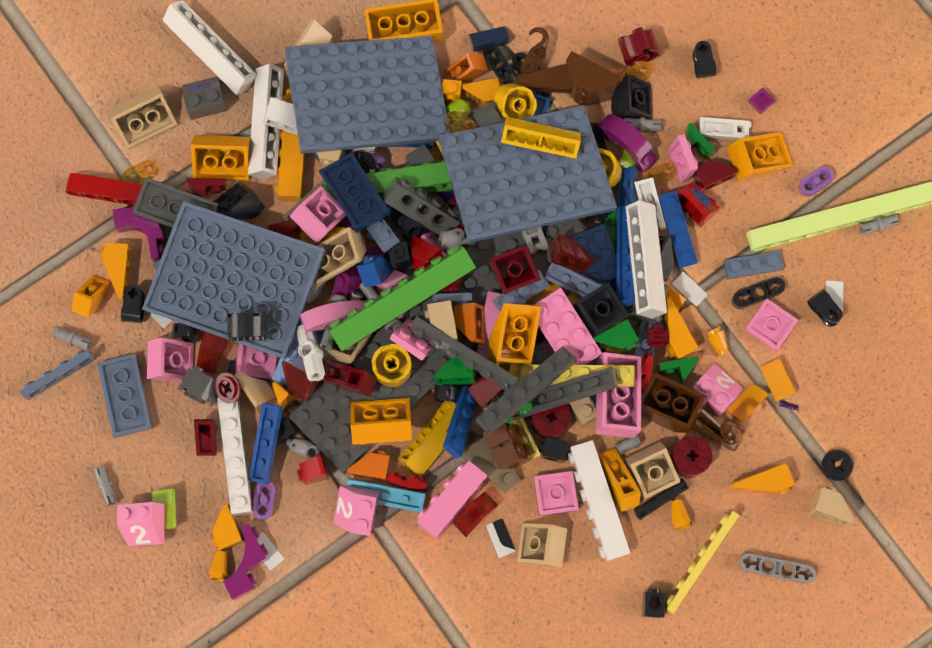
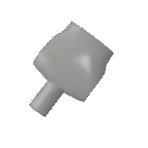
[438,228,475,251]
[286,438,320,459]

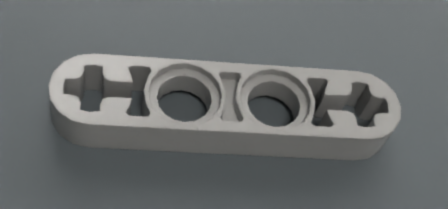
[738,553,816,583]

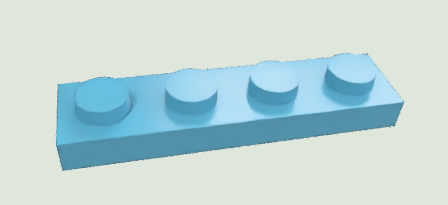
[347,478,426,513]

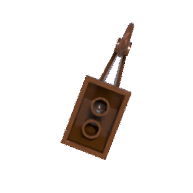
[514,27,621,106]
[641,373,745,451]

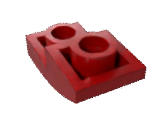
[641,350,653,394]
[386,472,428,491]

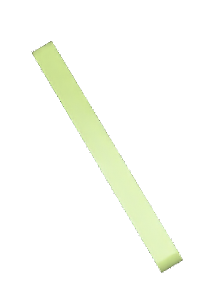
[746,182,932,252]

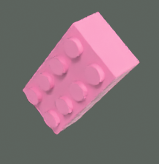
[531,287,603,365]
[596,352,641,438]
[418,461,487,541]

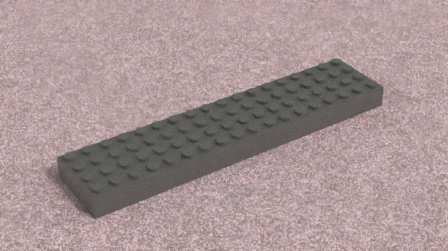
[289,219,587,475]

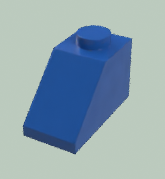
[357,255,395,287]

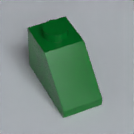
[593,319,639,351]
[434,358,476,385]

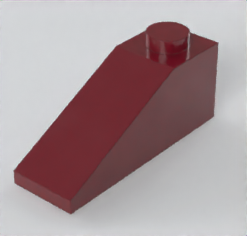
[321,359,377,397]

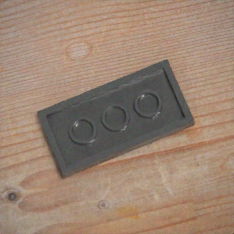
[132,177,219,228]

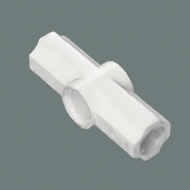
[296,324,325,381]

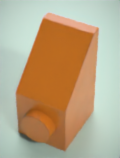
[443,52,488,83]
[453,303,485,345]
[347,451,390,481]

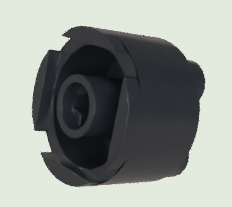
[227,312,268,341]

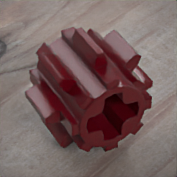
[647,325,668,349]

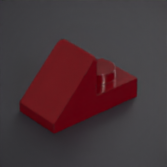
[186,178,227,200]
[194,419,218,456]

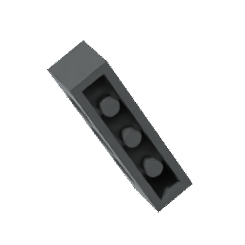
[383,176,460,235]

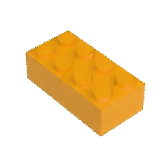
[364,0,443,43]

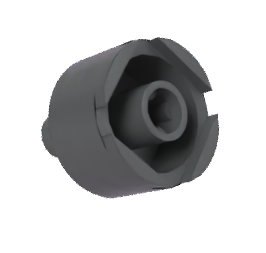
[467,101,505,128]
[177,366,218,407]

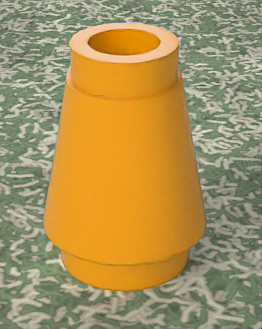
[706,326,729,356]
[671,500,691,530]
[208,551,228,582]

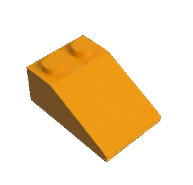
[726,132,794,182]
[487,303,541,364]

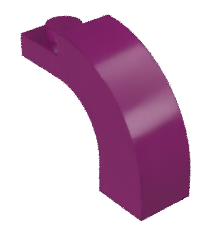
[597,114,658,172]
[113,208,167,263]

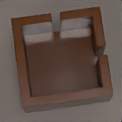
[483,423,533,469]

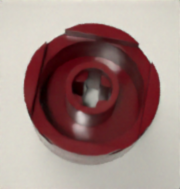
[618,27,660,67]
[531,404,571,439]
[670,436,712,478]

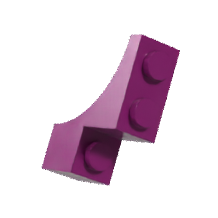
[332,246,389,301]
[223,524,269,601]

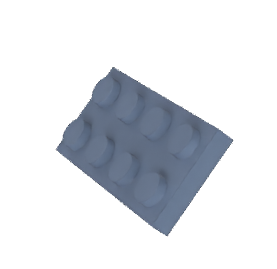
[97,354,153,438]

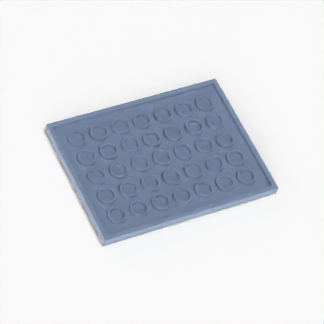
[284,36,450,154]
[438,106,617,243]
[142,201,326,360]

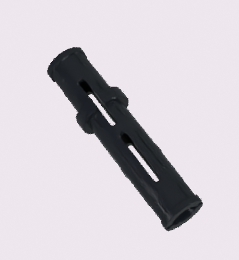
[633,478,689,520]

